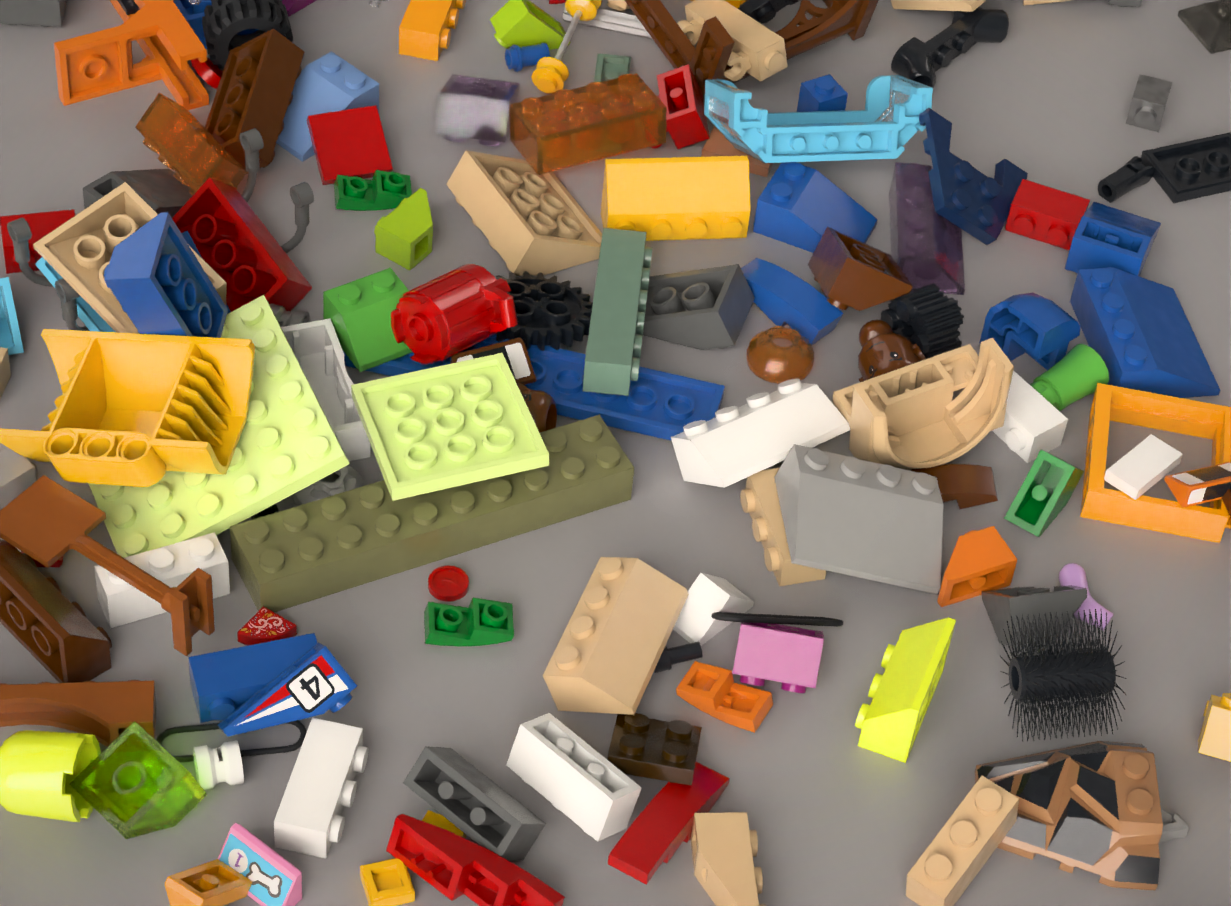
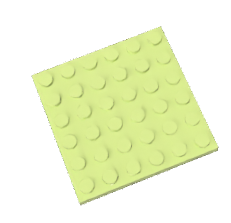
[88,295,350,558]

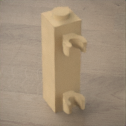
[677,0,788,82]

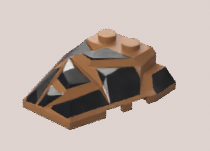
[974,741,1163,891]

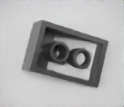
[643,264,755,350]

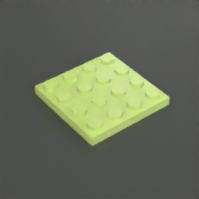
[351,353,549,501]

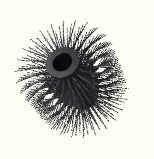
[1000,609,1127,741]

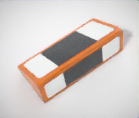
[1164,462,1231,508]

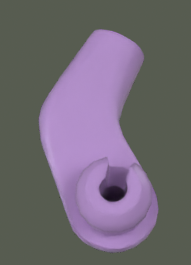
[1059,563,1114,630]

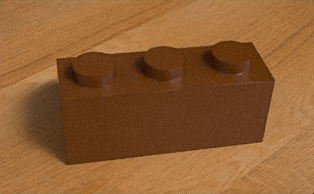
[808,226,913,311]

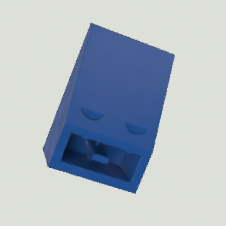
[1065,202,1161,276]

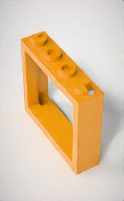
[1080,383,1231,543]

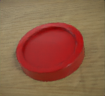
[428,565,469,602]

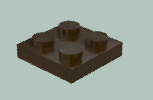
[607,713,702,786]

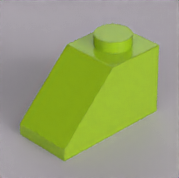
[490,0,571,50]

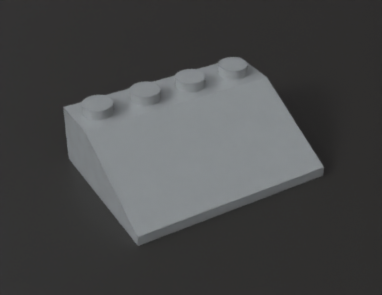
[774,444,944,594]

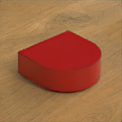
[191,57,223,90]

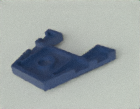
[919,108,1028,245]

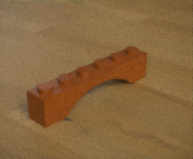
[0,680,156,750]

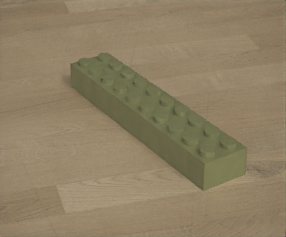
[230,415,634,612]

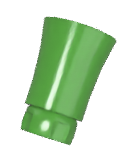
[1030,344,1109,411]

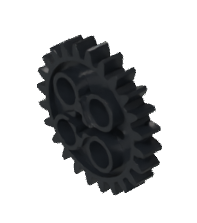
[496,271,593,351]

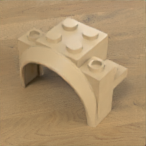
[833,338,1014,470]

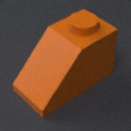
[937,526,1018,607]

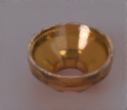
[746,326,814,384]

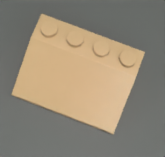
[446,150,602,276]
[33,182,226,334]

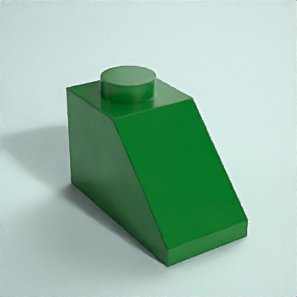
[1004,449,1084,537]

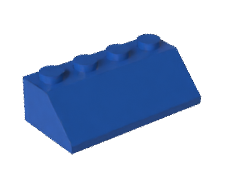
[104,212,228,338]

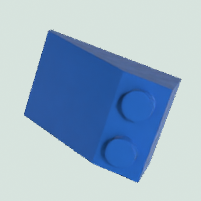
[753,162,878,253]

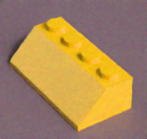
[600,156,750,241]

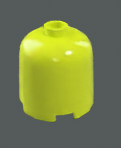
[0,730,101,822]

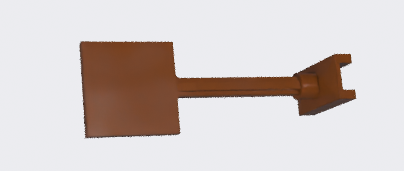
[0,475,215,656]

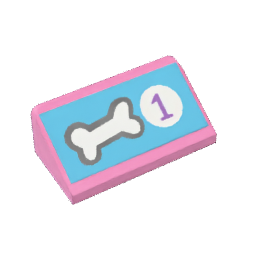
[218,823,302,906]

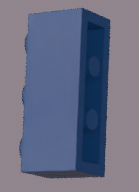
[188,633,317,723]

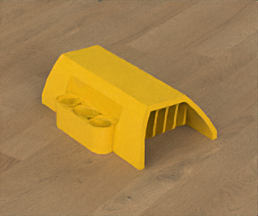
[0,329,255,487]

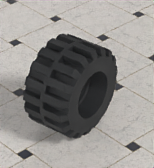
[202,0,293,71]

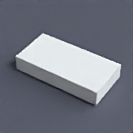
[1104,434,1183,500]

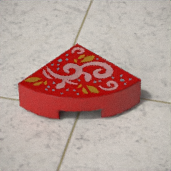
[237,606,297,646]

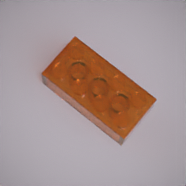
[509,73,667,175]

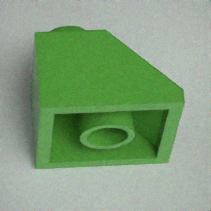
[323,268,412,372]

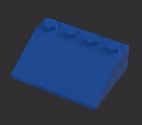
[1070,267,1220,398]

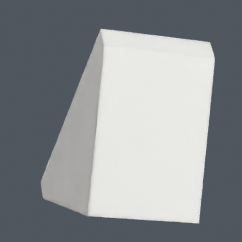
[673,573,754,646]

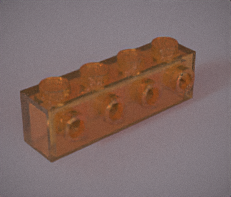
[135,93,247,196]

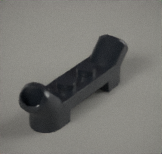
[891,7,1009,88]

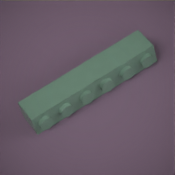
[583,228,653,396]

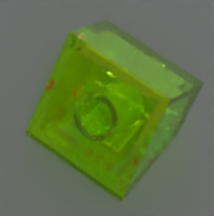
[70,721,207,839]

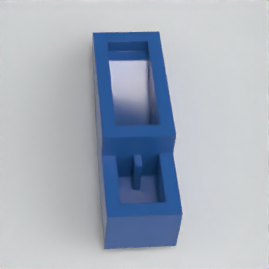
[741,258,844,347]

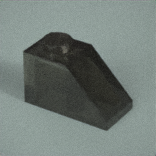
[1178,0,1231,54]

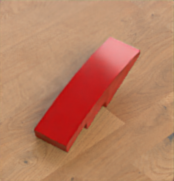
[608,762,730,885]
[386,814,565,906]

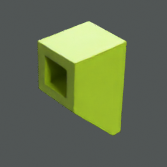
[374,188,433,271]

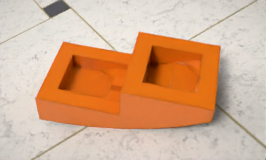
[676,661,773,733]

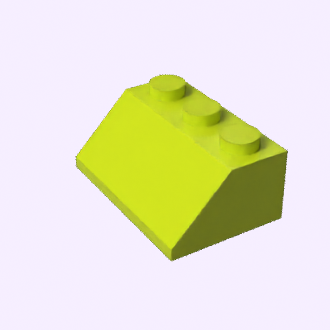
[855,617,956,763]

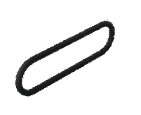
[711,612,843,627]
[155,720,307,763]

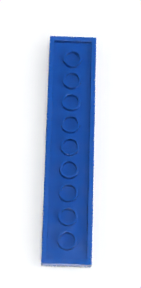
[343,334,725,441]

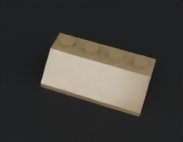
[543,557,689,715]

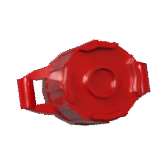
[391,264,518,364]

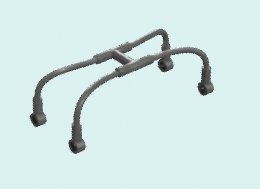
[7,128,314,331]

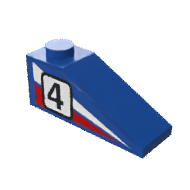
[217,642,357,737]

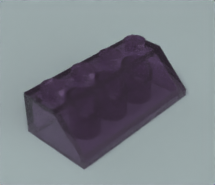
[889,162,965,295]

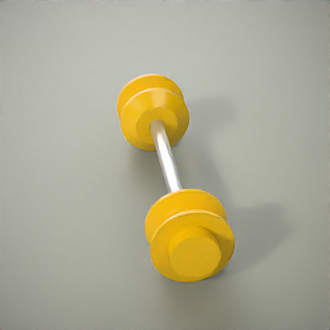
[531,0,602,94]

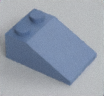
[276,51,379,162]

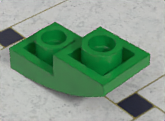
[334,170,412,211]
[424,597,514,646]

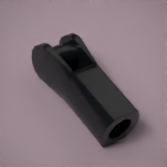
[1098,156,1155,203]

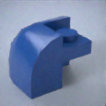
[979,292,1080,370]

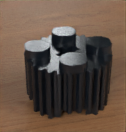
[881,283,964,359]

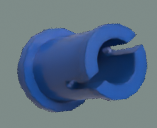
[505,43,550,72]

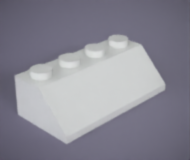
[671,379,850,488]

